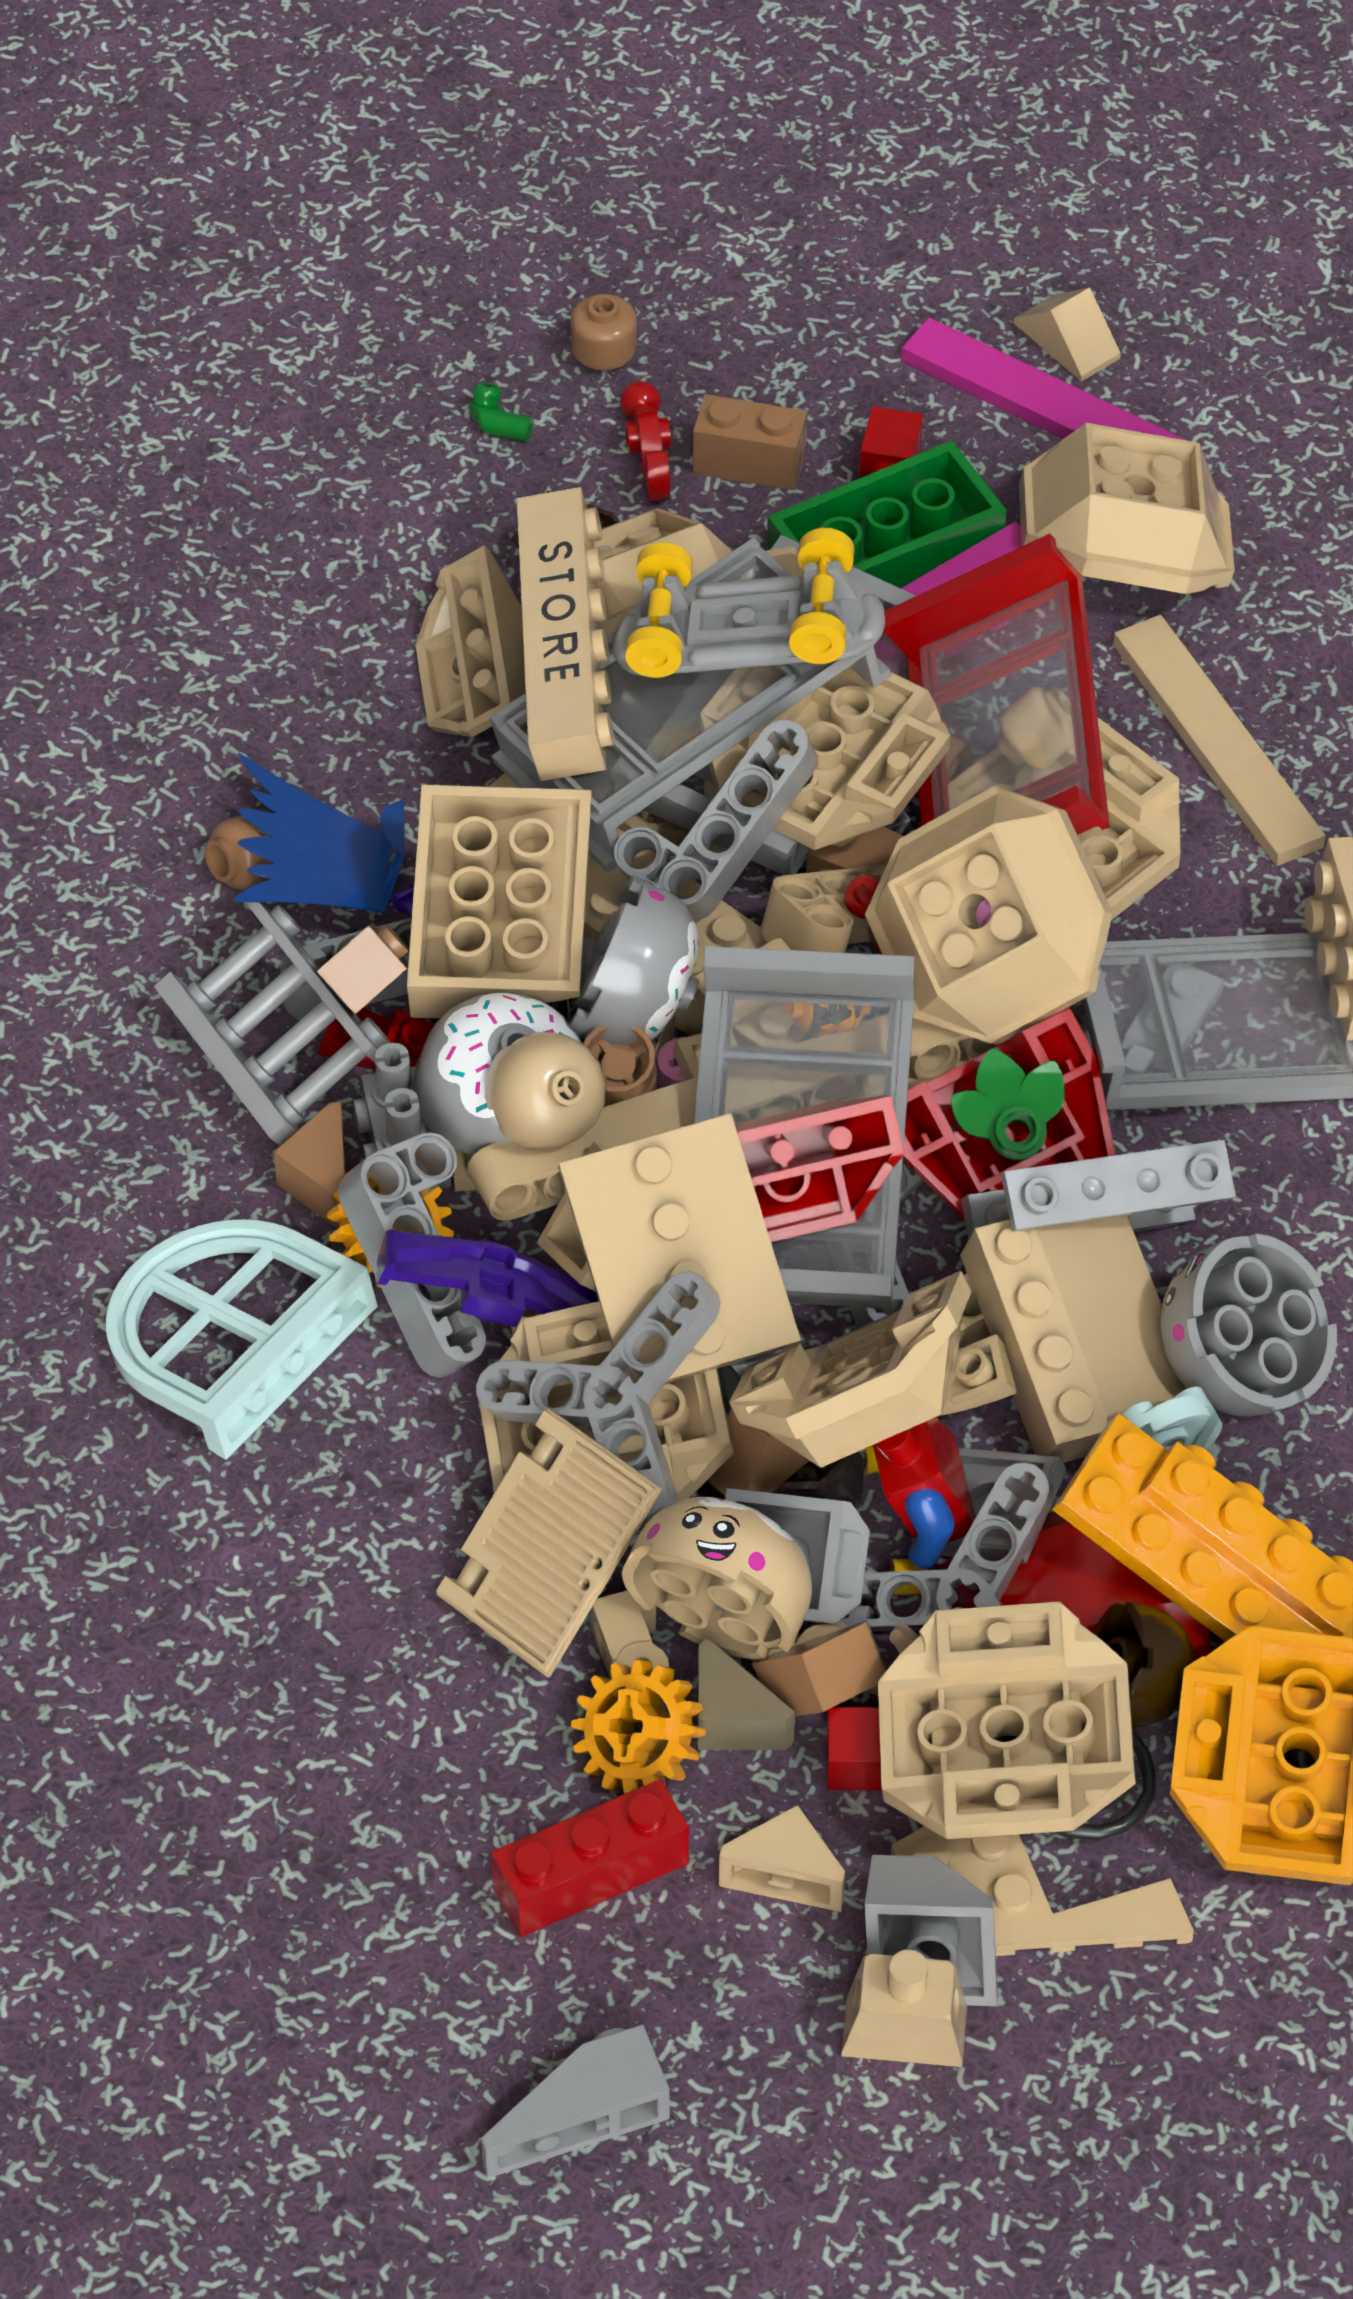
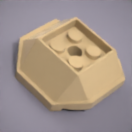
[1019,423,1235,594]
[593,508,741,638]
[700,663,951,850]
[948,718,1180,920]
[865,786,1113,1044]
[729,1271,972,1468]
[479,1301,734,1501]
[878,1602,1136,1839]

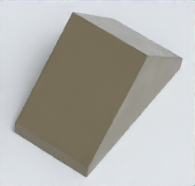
[698,1637,795,1750]

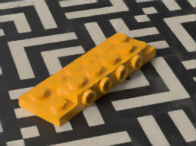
[1052,1413,1353,1642]

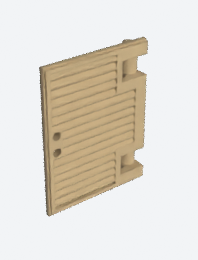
[436,1408,663,1678]

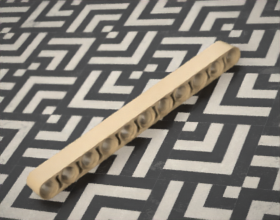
[467,1011,1061,1221]

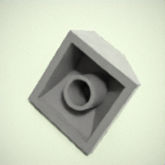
[864,1855,998,2006]

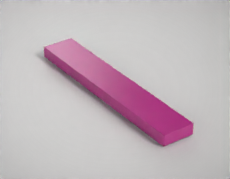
[901,317,1188,441]

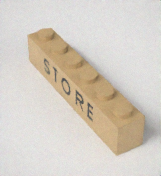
[517,487,614,781]

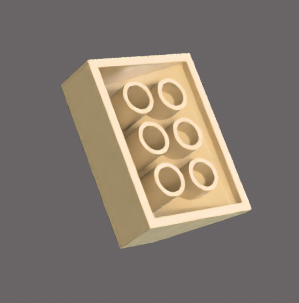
[407,785,592,1018]
[960,1215,1186,1463]

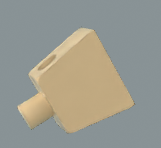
[841,1950,967,2067]

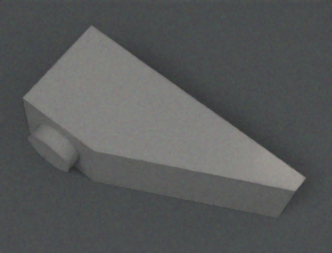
[481,2024,670,2178]

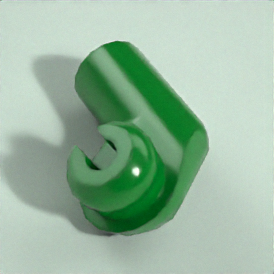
[469,382,534,443]

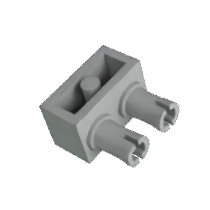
[353,1043,451,1188]

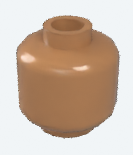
[571,294,637,370]
[205,815,274,890]

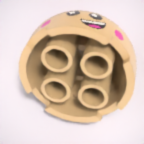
[622,1497,812,1660]

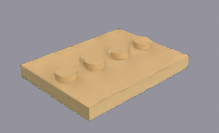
[558,1113,801,1384]

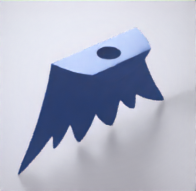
[233,753,405,913]

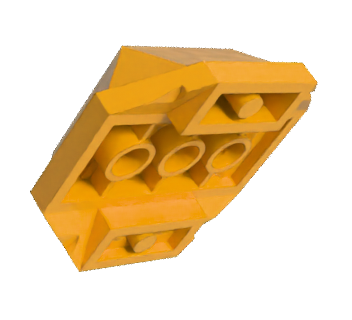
[1170,1626,1353,1885]

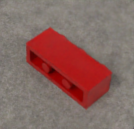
[491,1779,689,1938]

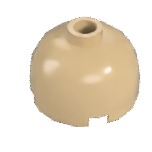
[485,1032,606,1149]

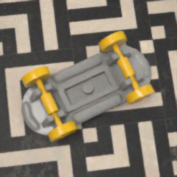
[612,528,886,678]

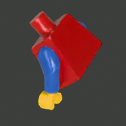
[858,1417,976,1595]

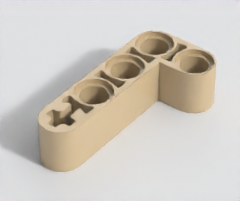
[760,864,887,953]

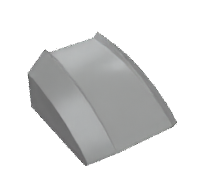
[715,1488,870,1624]

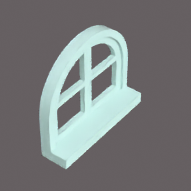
[106,1219,378,1460]

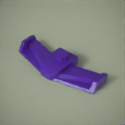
[376,1229,599,1328]

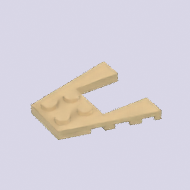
[891,1826,1194,1956]

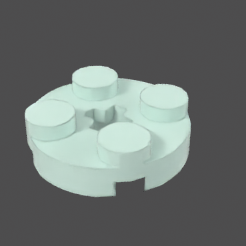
[1122,1386,1222,1450]

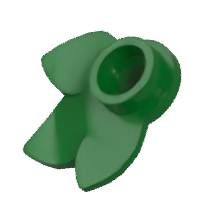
[951,1048,1065,1161]

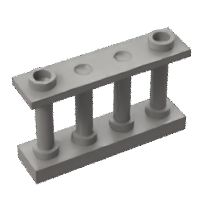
[154,902,390,1146]
[961,1140,1236,1239]

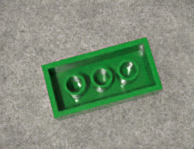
[766,441,1007,588]

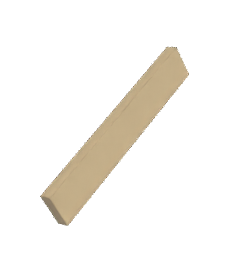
[1113,615,1326,867]

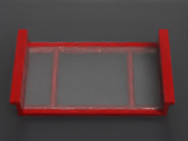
[883,533,1110,835]

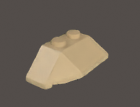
[415,546,526,737]

